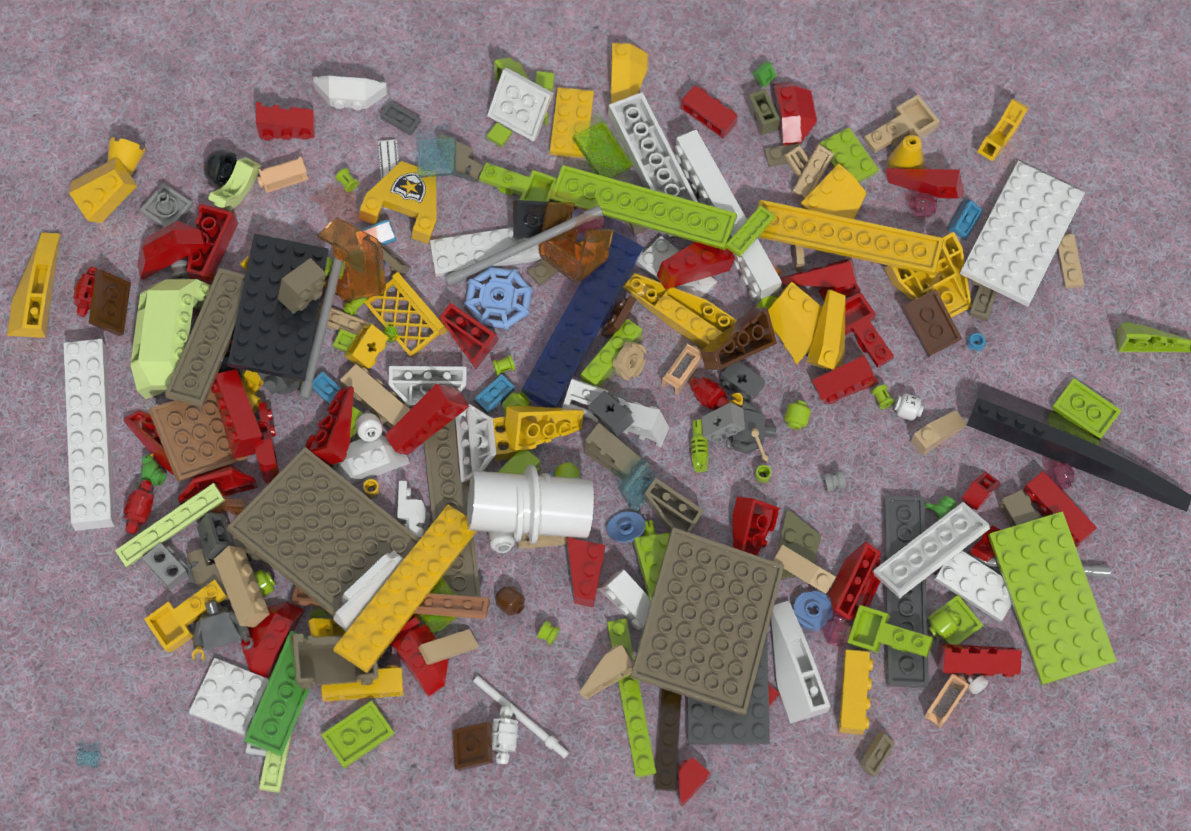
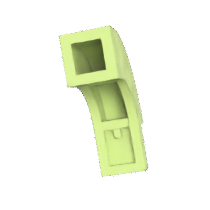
[208,157,261,211]

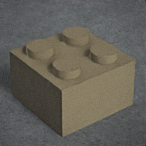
[278,258,326,314]

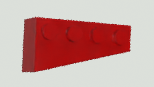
[657,242,735,290]

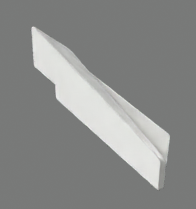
[333,550,404,632]

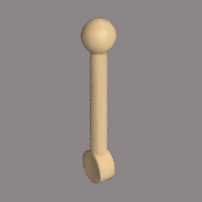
[751,428,769,462]

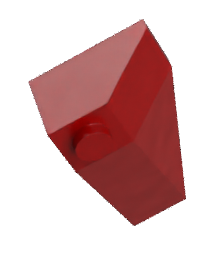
[886,168,964,199]
[780,258,857,290]
[123,410,174,475]

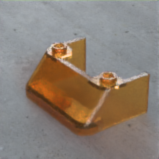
[539,202,613,282]
[317,217,386,301]

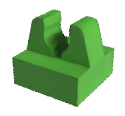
[752,61,777,88]

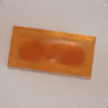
[211,498,248,515]

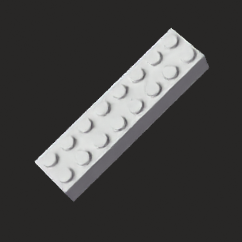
[608,92,698,238]

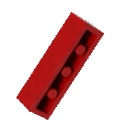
[1023,471,1097,548]

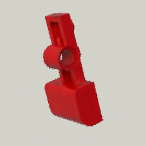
[845,292,894,368]
[254,402,279,483]

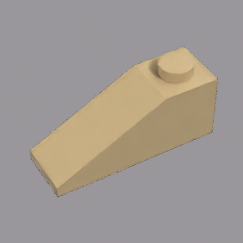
[911,410,967,456]
[772,545,836,594]
[579,645,634,699]

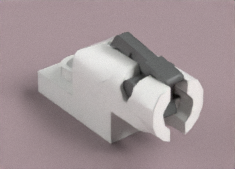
[397,481,431,539]

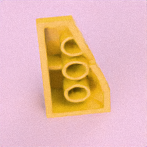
[611,43,648,104]
[505,406,584,450]

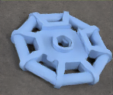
[464,266,533,330]

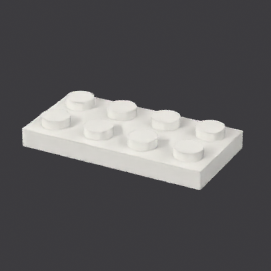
[636,236,717,298]
[934,551,1012,622]

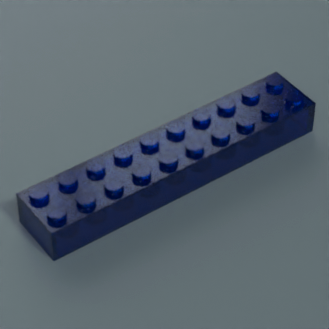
[521,230,644,408]

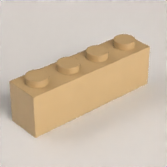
[340,364,411,429]
[214,546,269,627]

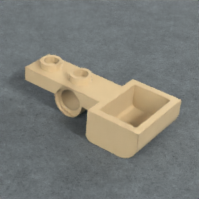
[864,95,940,153]

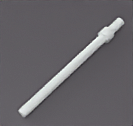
[473,676,570,759]

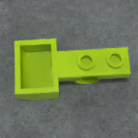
[479,162,557,202]
[847,605,933,657]

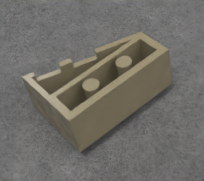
[585,423,646,486]
[642,477,704,533]

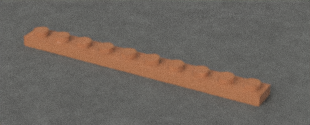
[292,586,490,619]

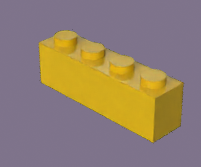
[839,650,873,735]
[321,665,404,702]

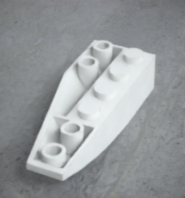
[771,601,830,724]

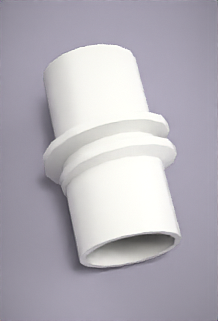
[467,465,594,545]

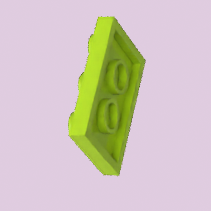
[819,127,879,183]
[1051,378,1122,440]
[321,700,395,769]

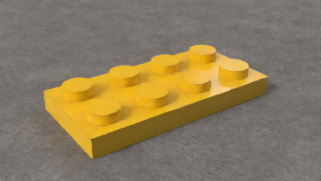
[550,87,594,158]

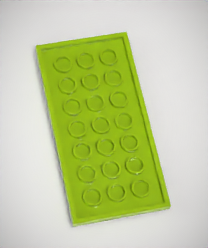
[988,511,1117,685]

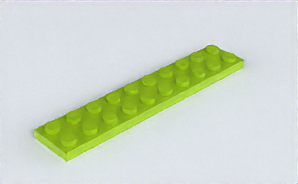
[550,165,738,250]

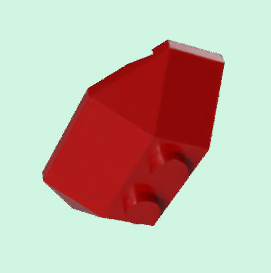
[772,82,817,145]
[137,221,206,280]
[178,466,258,506]
[829,542,881,620]
[240,602,305,679]
[390,624,449,697]

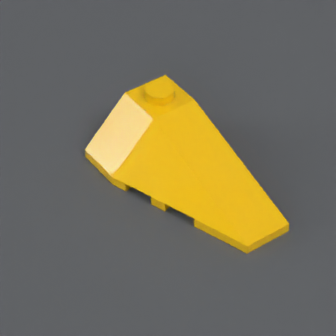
[806,290,845,371]

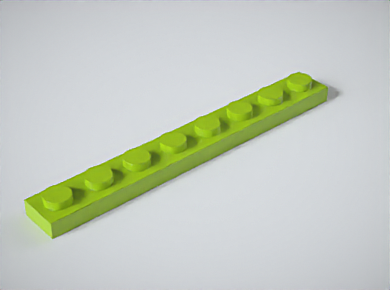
[607,619,656,778]

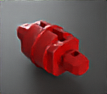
[73,266,98,317]
[689,377,729,411]
[123,480,154,534]

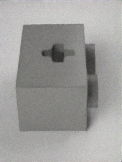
[701,402,745,443]

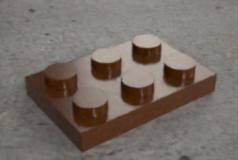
[89,269,131,336]
[902,289,962,357]

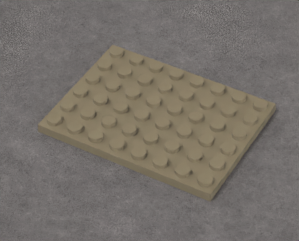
[227,447,420,616]
[630,527,784,716]

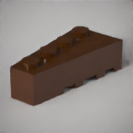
[701,307,777,370]

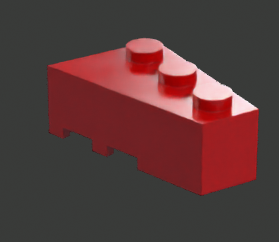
[439,303,498,370]
[567,538,606,607]

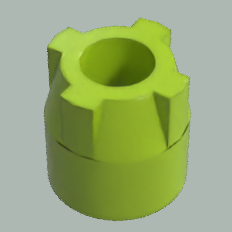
[755,465,772,483]

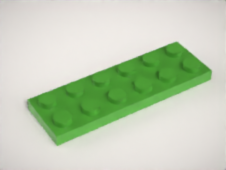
[244,631,310,757]

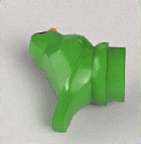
[137,453,167,488]
[924,496,957,520]

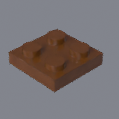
[601,295,637,339]
[453,722,493,771]

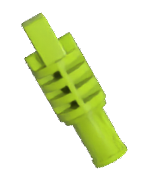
[690,419,709,473]

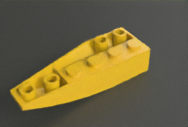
[7,233,61,338]
[623,273,737,349]

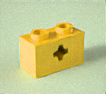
[344,324,389,369]

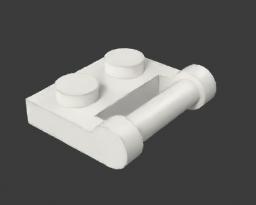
[562,378,609,423]

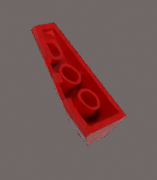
[305,386,354,465]
[732,497,779,557]

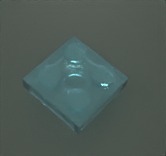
[418,137,456,178]
[618,459,656,512]

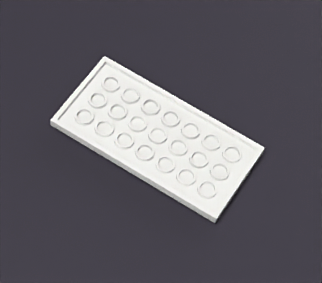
[960,161,1085,307]

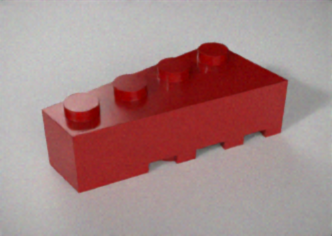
[186,203,238,285]
[211,370,262,459]
[385,383,470,455]
[937,643,1022,677]

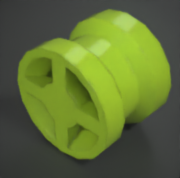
[537,621,561,646]

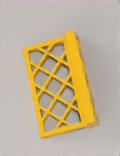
[364,272,447,358]

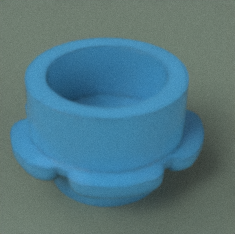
[967,333,986,351]

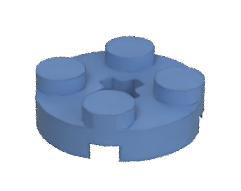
[793,591,833,631]

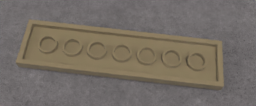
[165,268,246,408]

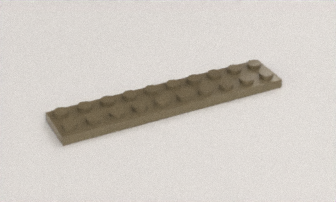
[424,418,481,597]

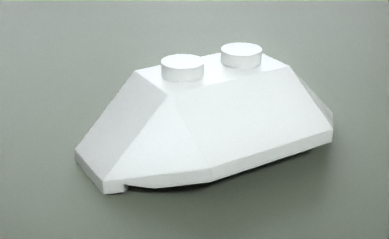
[313,76,387,110]
[389,366,467,406]
[455,404,496,483]
[332,435,410,485]

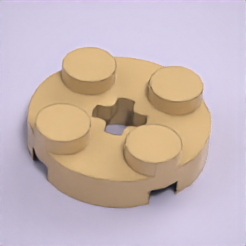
[612,341,647,380]

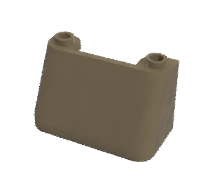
[290,634,379,689]

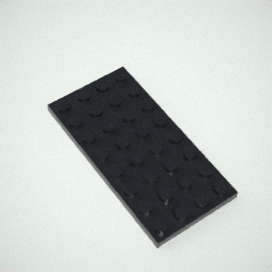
[227,233,329,382]

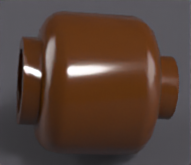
[496,586,525,616]

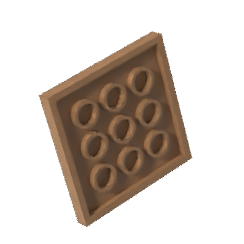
[149,390,249,482]

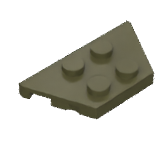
[777,510,821,579]

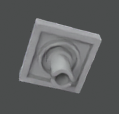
[140,183,193,228]

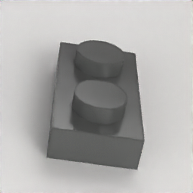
[380,102,421,136]

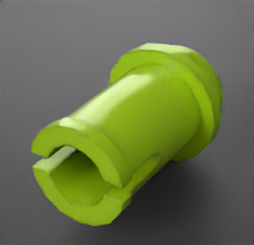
[343,292,367,316]

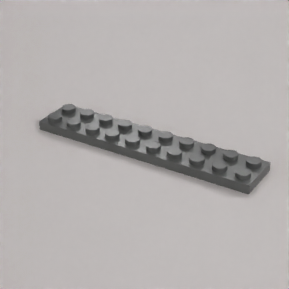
[884,495,929,688]

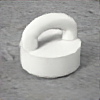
[967,675,988,694]

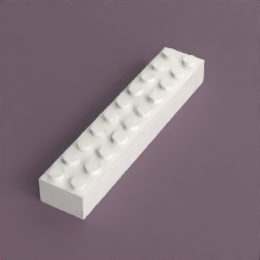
[674,129,782,304]
[64,339,115,531]

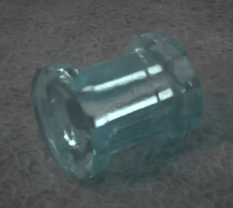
[76,748,101,769]

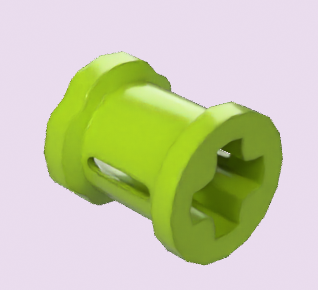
[335,168,359,193]
[492,354,515,376]
[871,384,895,409]

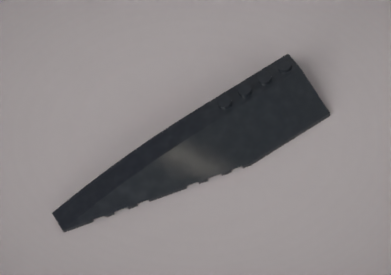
[966,384,1191,512]

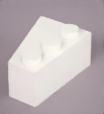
[617,397,669,447]
[598,570,650,631]

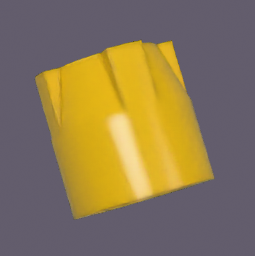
[363,479,380,499]

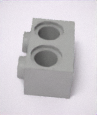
[142,542,188,591]

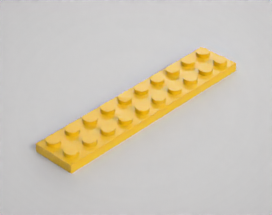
[758,200,944,275]
[334,504,477,673]

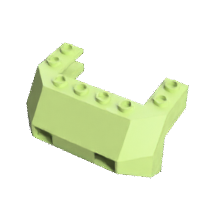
[130,279,211,399]

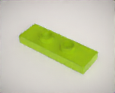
[726,205,775,258]

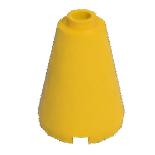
[888,135,925,169]
[107,137,146,176]

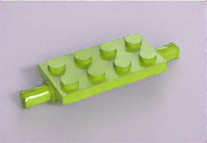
[633,520,670,603]

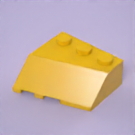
[801,164,867,219]

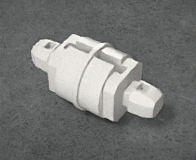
[492,706,518,764]

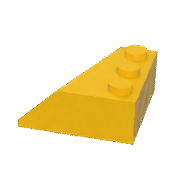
[69,158,137,223]
[768,282,823,365]

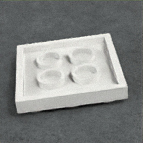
[487,68,553,141]
[189,658,269,736]

